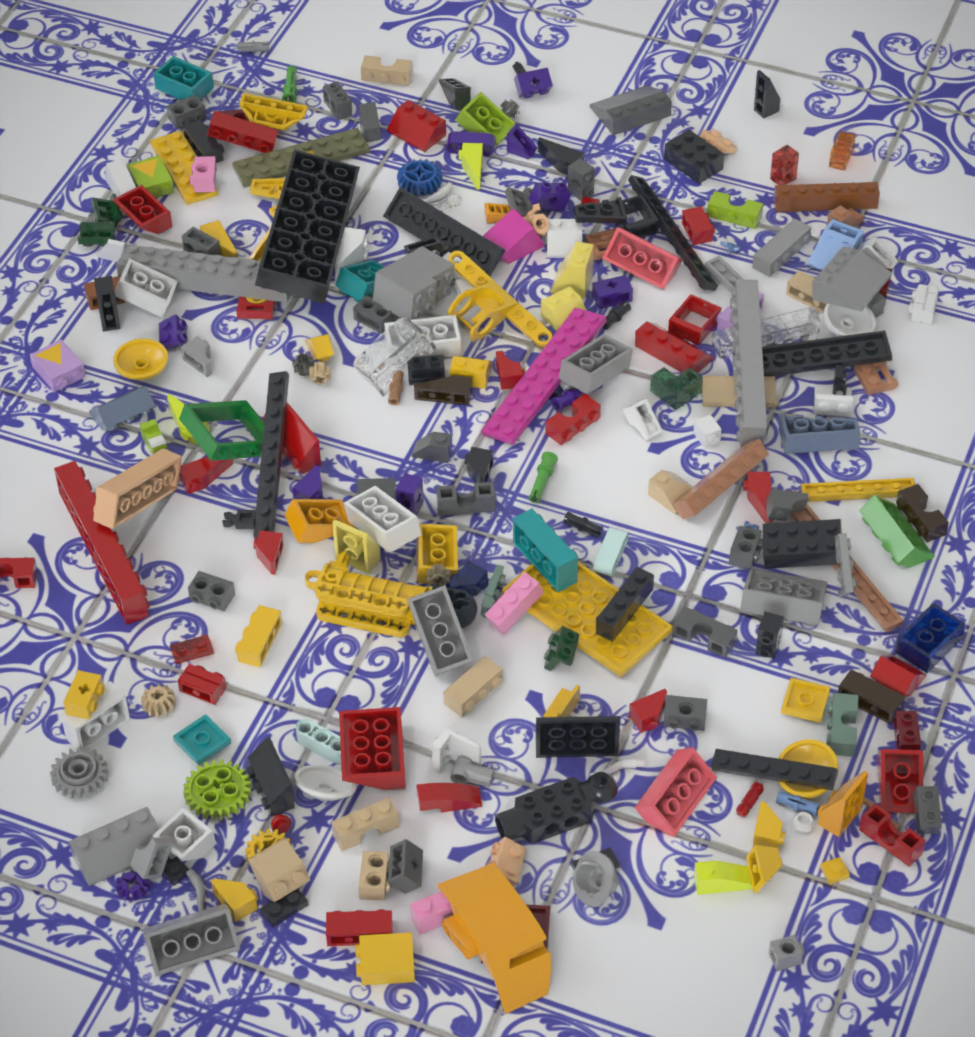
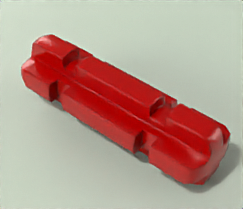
[736,782,764,817]

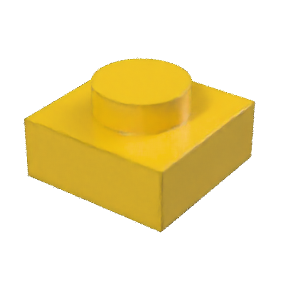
[820,857,850,885]

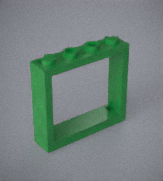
[179,400,264,461]

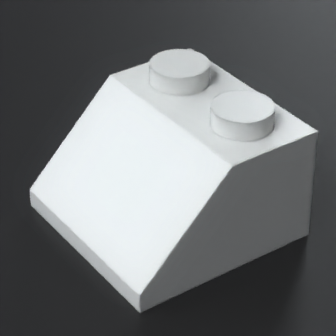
[547,219,582,258]
[153,808,216,861]

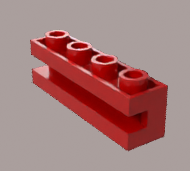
[207,111,279,153]

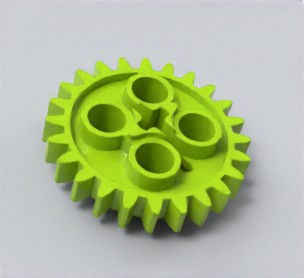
[183,759,252,821]

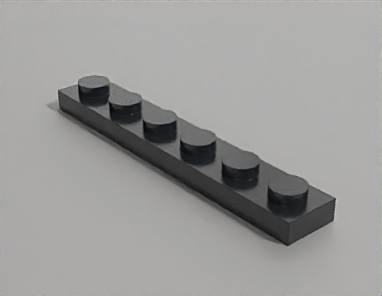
[711,749,838,791]

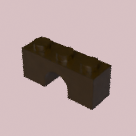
[896,484,949,542]

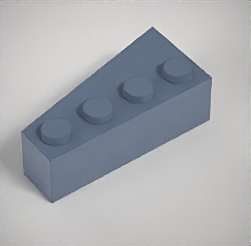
[779,413,861,454]

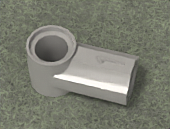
[450,757,494,787]

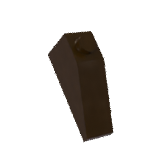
[414,375,472,406]

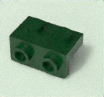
[91,193,122,228]
[78,222,116,247]
[544,626,579,671]

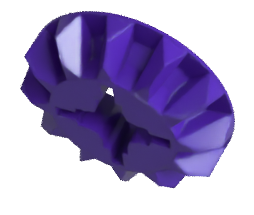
[115,869,150,901]

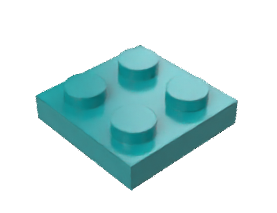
[173,714,231,765]

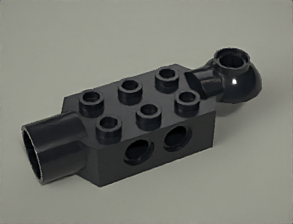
[495,772,618,844]

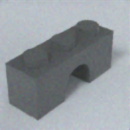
[436,482,495,516]
[672,606,738,658]

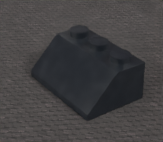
[246,737,295,817]

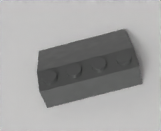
[589,85,672,135]

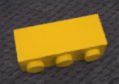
[235,605,282,668]

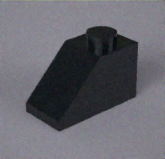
[464,447,494,483]

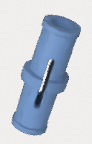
[776,790,820,816]

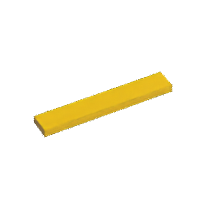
[800,478,915,502]

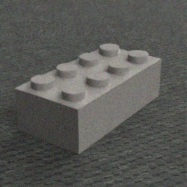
[559,334,633,394]
[407,585,473,676]

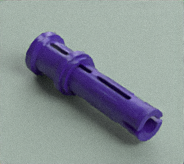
[551,385,603,412]

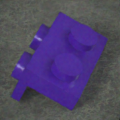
[159,314,188,351]

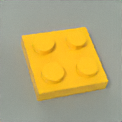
[781,678,830,723]

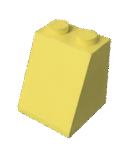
[550,242,594,299]

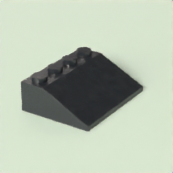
[535,716,620,758]

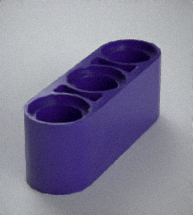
[446,131,496,156]

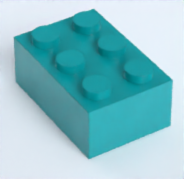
[153,56,214,100]

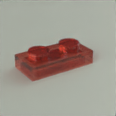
[170,634,214,665]

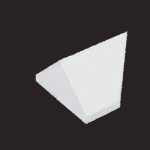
[95,239,136,262]

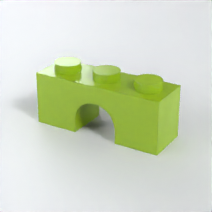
[707,191,763,229]

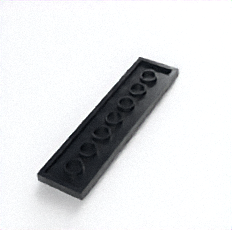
[383,187,506,276]
[762,330,892,376]

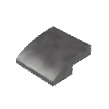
[505,187,547,217]

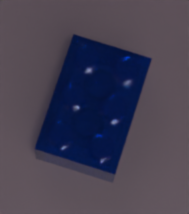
[895,603,966,673]

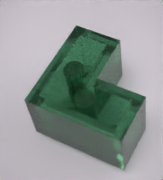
[650,367,703,410]

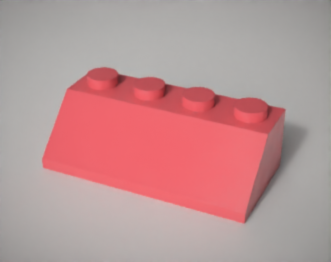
[602,227,683,290]
[634,747,717,836]

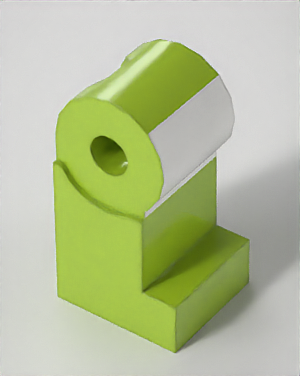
[139,419,168,454]

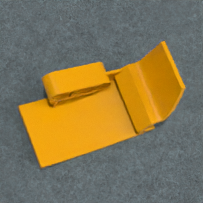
[437,863,551,1014]

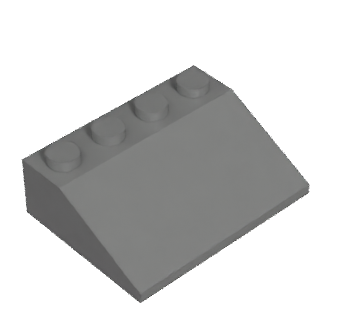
[812,247,892,312]
[740,568,828,626]

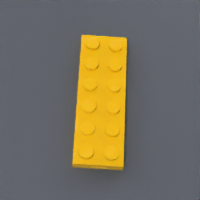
[150,131,218,205]

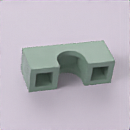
[826,693,858,757]

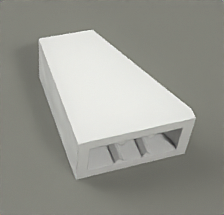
[105,158,136,197]

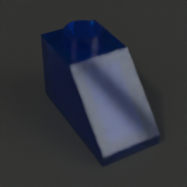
[446,561,489,596]

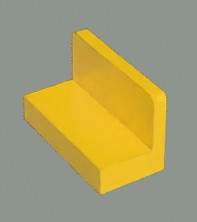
[543,685,580,717]

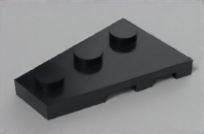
[573,197,627,224]

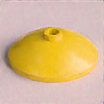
[113,338,168,380]
[778,739,839,798]

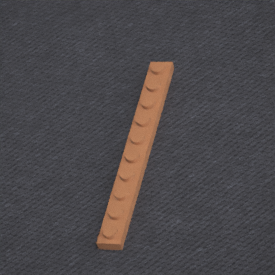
[790,490,904,633]

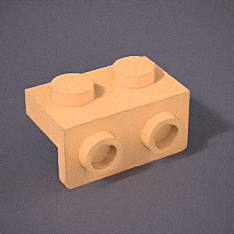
[700,129,738,154]
[487,837,526,886]

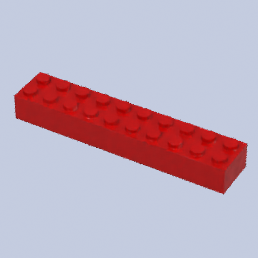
[54,461,150,625]

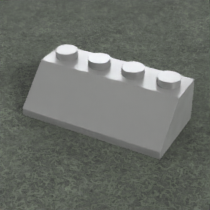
[69,807,159,886]
[141,903,240,976]

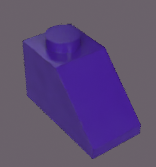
[292,465,323,499]

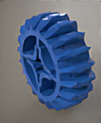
[397,158,443,197]

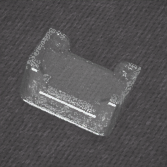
[353,317,436,397]

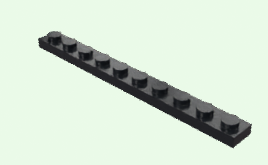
[628,175,718,291]
[253,371,289,539]

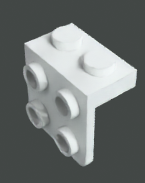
[814,385,853,417]
[431,728,481,773]

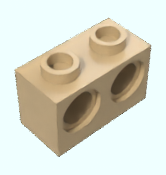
[358,851,391,900]

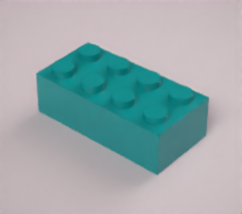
[513,508,579,592]

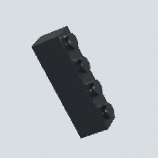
[596,567,654,642]

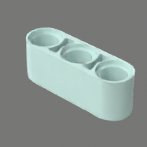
[593,527,629,577]
[296,719,341,764]

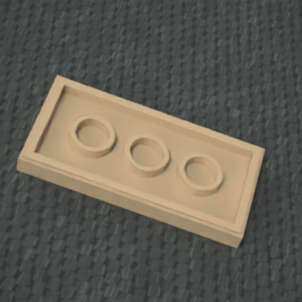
[701,376,777,407]

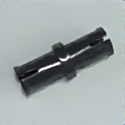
[602,301,631,330]
[563,512,603,538]

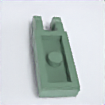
[480,565,506,618]

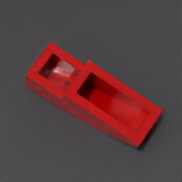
[416,783,482,813]

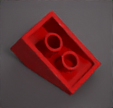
[878,749,923,813]

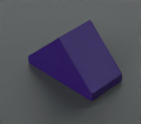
[507,123,538,159]

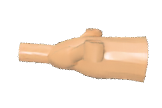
[524,203,549,237]

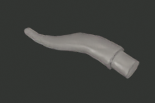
[186,869,205,911]

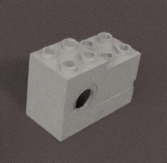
[373,246,454,321]

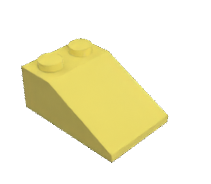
[332,519,381,574]

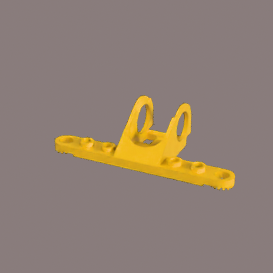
[448,251,552,348]

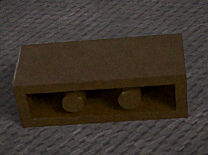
[838,669,905,725]

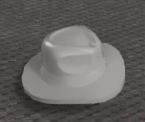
[573,851,619,907]

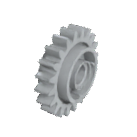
[50,747,109,799]

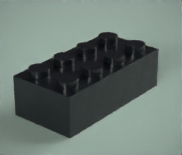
[763,519,842,569]

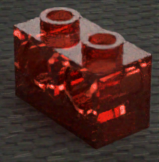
[770,145,799,185]

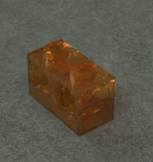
[829,131,856,171]

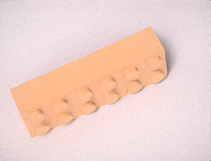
[93,448,182,529]

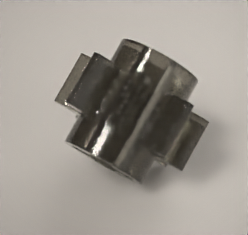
[500,99,520,119]
[292,354,315,376]

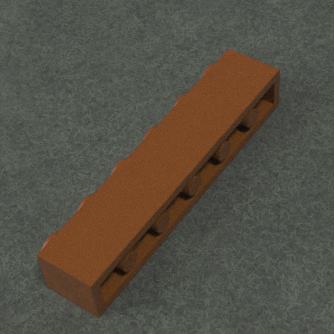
[773,182,880,212]

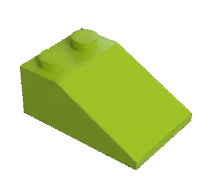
[455,92,516,145]

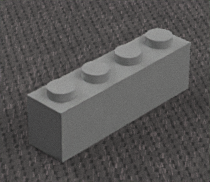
[752,218,812,277]

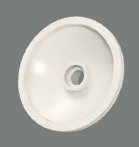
[823,303,876,336]
[294,765,357,801]

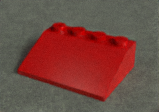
[339,707,406,790]

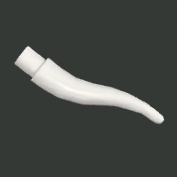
[423,182,453,203]
[589,758,645,776]

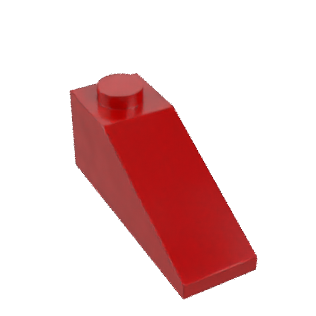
[179,457,233,494]
[743,472,773,523]

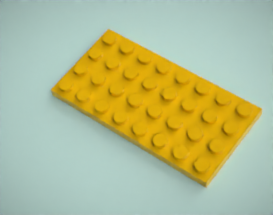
[502,562,673,678]

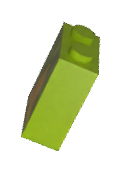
[127,155,174,198]

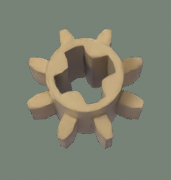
[309,362,331,385]

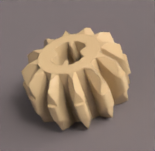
[141,683,176,718]

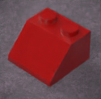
[870,655,927,696]

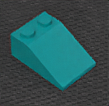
[335,259,384,302]

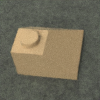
[648,470,693,515]

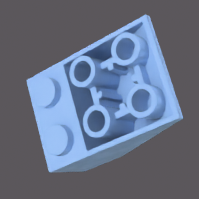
[807,219,864,271]

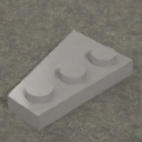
[835,533,856,597]

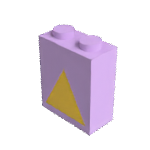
[30,339,86,392]

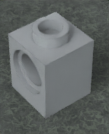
[768,935,804,972]

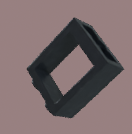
[615,194,659,238]

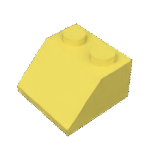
[541,286,587,331]

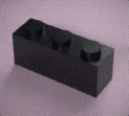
[183,119,225,163]
[94,276,121,332]

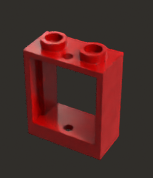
[668,294,722,346]

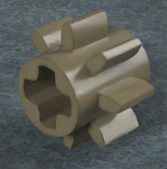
[427,564,451,587]

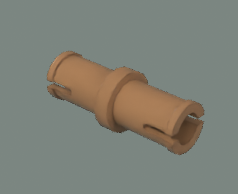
[388,370,404,405]

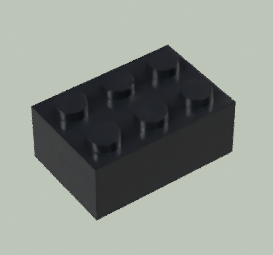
[664,129,724,184]

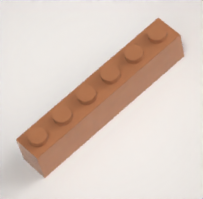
[672,439,769,519]

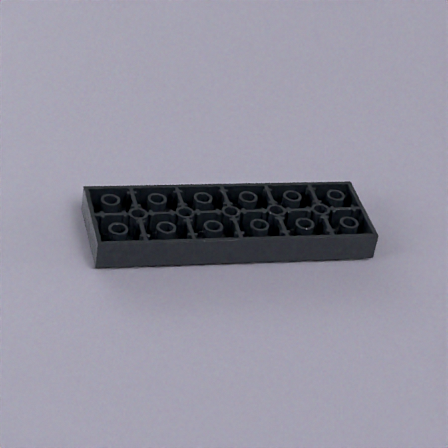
[255,149,360,304]

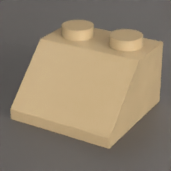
[248,838,311,902]

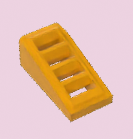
[484,203,510,224]

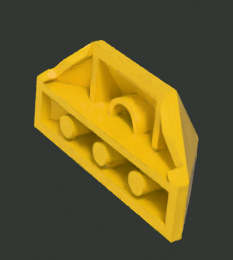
[239,93,308,130]

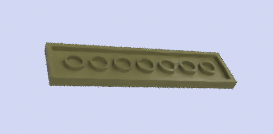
[232,128,370,188]

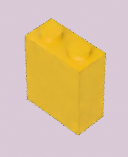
[355,932,415,985]

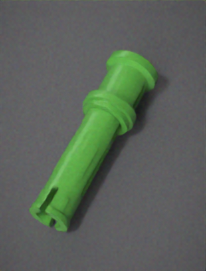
[282,66,297,103]
[529,451,558,503]

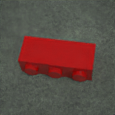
[326,909,393,946]

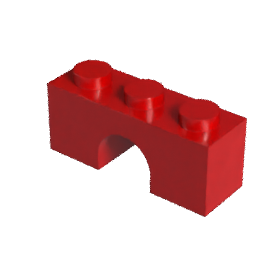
[545,393,601,445]
[0,557,37,588]
[859,803,926,867]

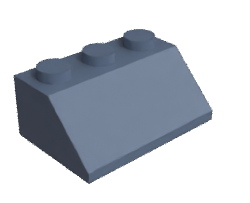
[89,386,155,431]

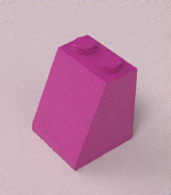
[483,208,545,264]

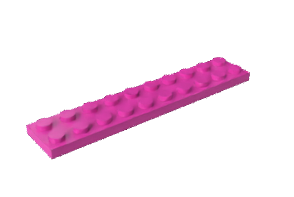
[481,308,607,445]

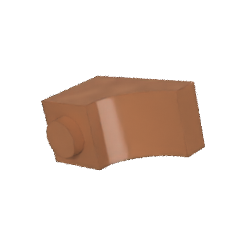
[827,205,864,227]

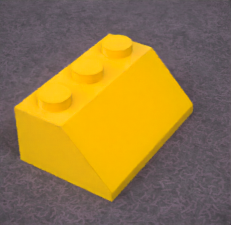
[416,523,458,584]

